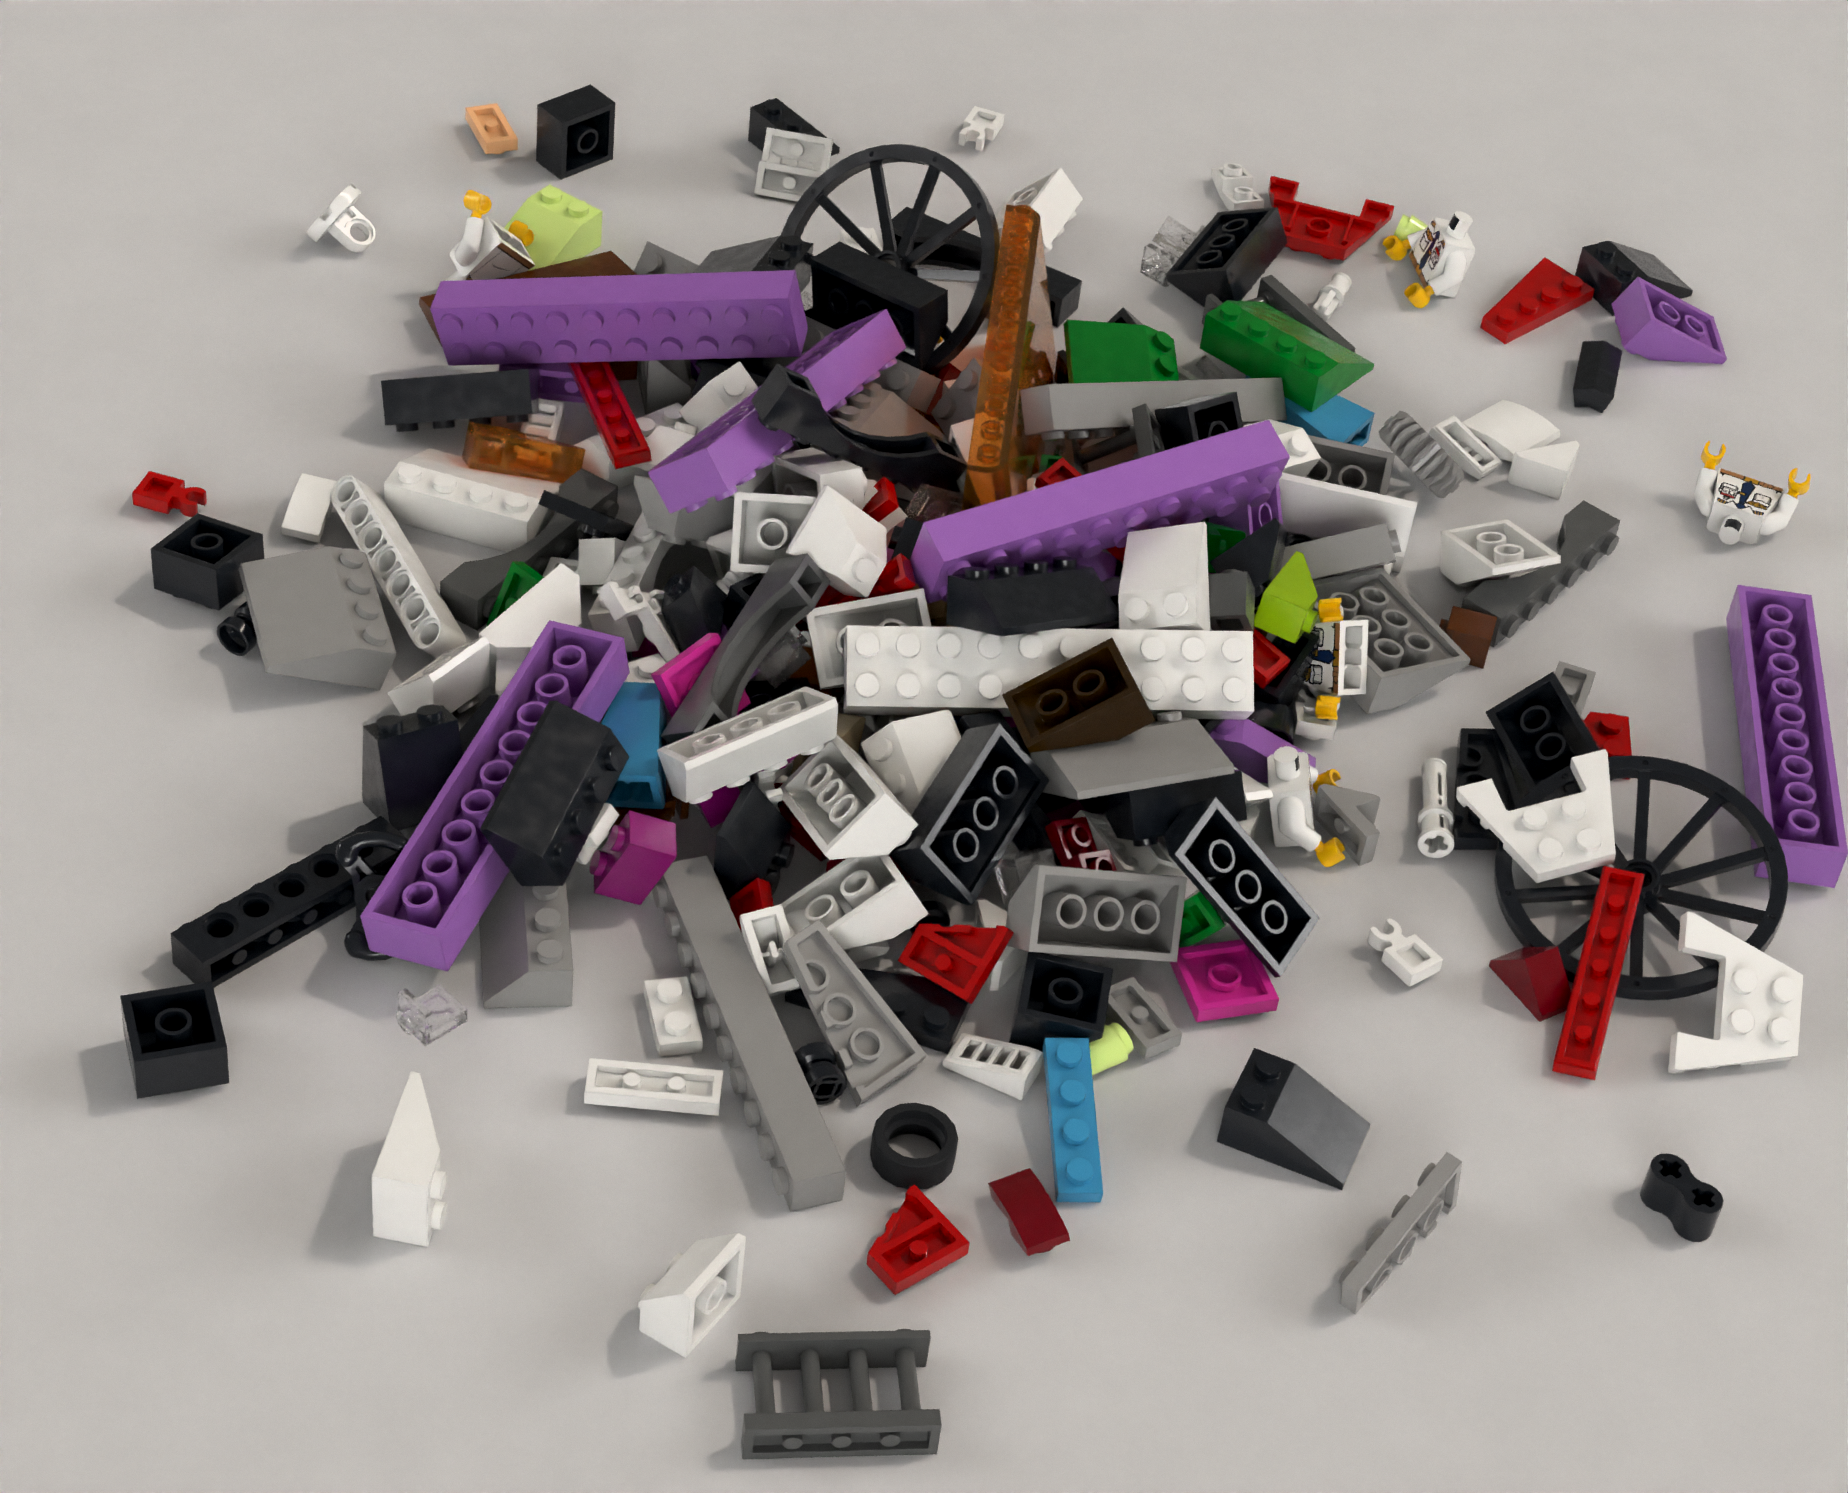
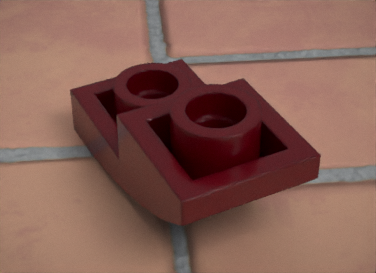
[1045,816,1117,871]
[988,1168,1070,1256]

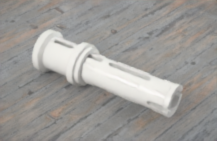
[1417,758,1454,858]

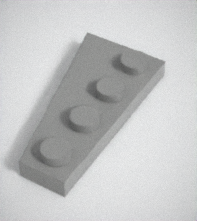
[782,920,927,1107]
[1339,1152,1462,1314]

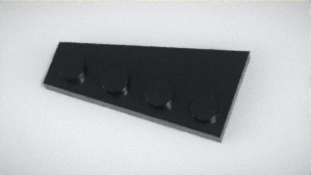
[1452,728,1521,850]
[785,968,971,1054]

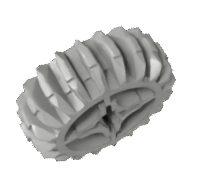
[1379,411,1465,498]

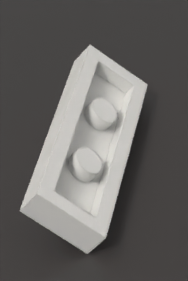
[584,1058,723,1116]

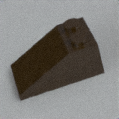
[1002,638,1155,753]

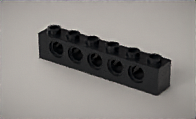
[170,816,409,988]

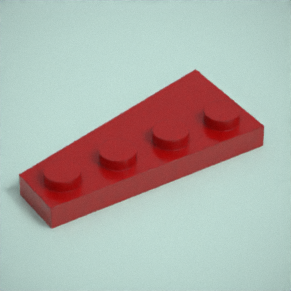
[1480,257,1595,344]

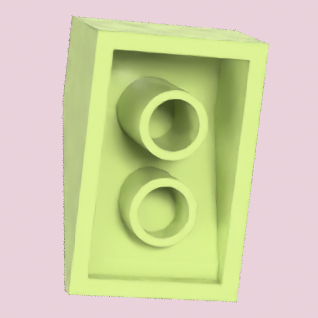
[504,184,603,271]

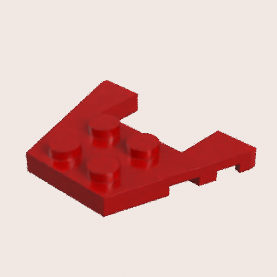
[1268,176,1394,261]
[814,477,916,608]

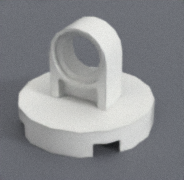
[306,184,375,253]

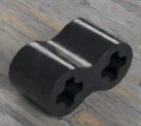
[1640,1154,1724,1242]

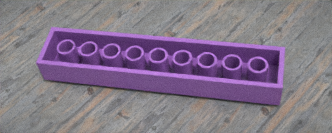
[430,270,808,366]
[648,309,906,514]
[910,420,1290,604]
[1726,585,1848,888]
[360,620,630,972]

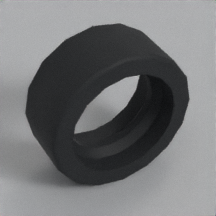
[870,1103,958,1189]

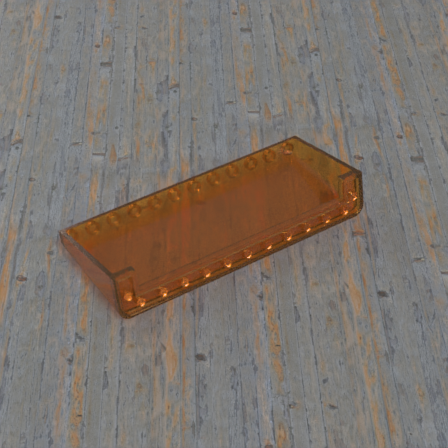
[961,205,1056,511]

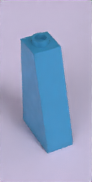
[1245,375,1375,446]
[601,682,667,809]

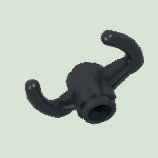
[335,831,408,961]

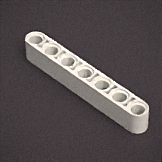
[330,475,466,658]

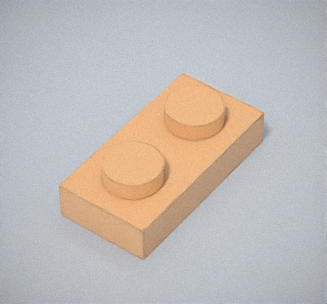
[465,103,518,154]

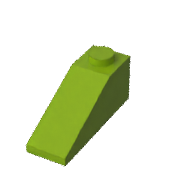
[1254,551,1319,644]

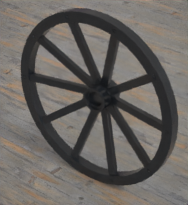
[780,144,1001,375]
[1494,755,1788,1000]

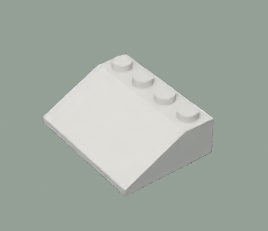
[384,448,561,552]

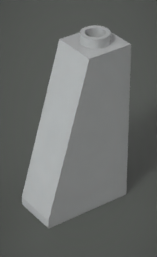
[1280,523,1401,580]

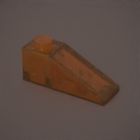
[462,422,586,483]

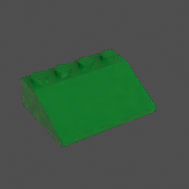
[1200,300,1374,412]
[1063,319,1179,384]

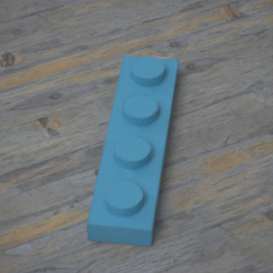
[1043,1038,1103,1202]

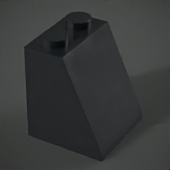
[362,704,463,831]

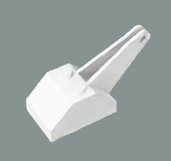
[479,563,582,697]

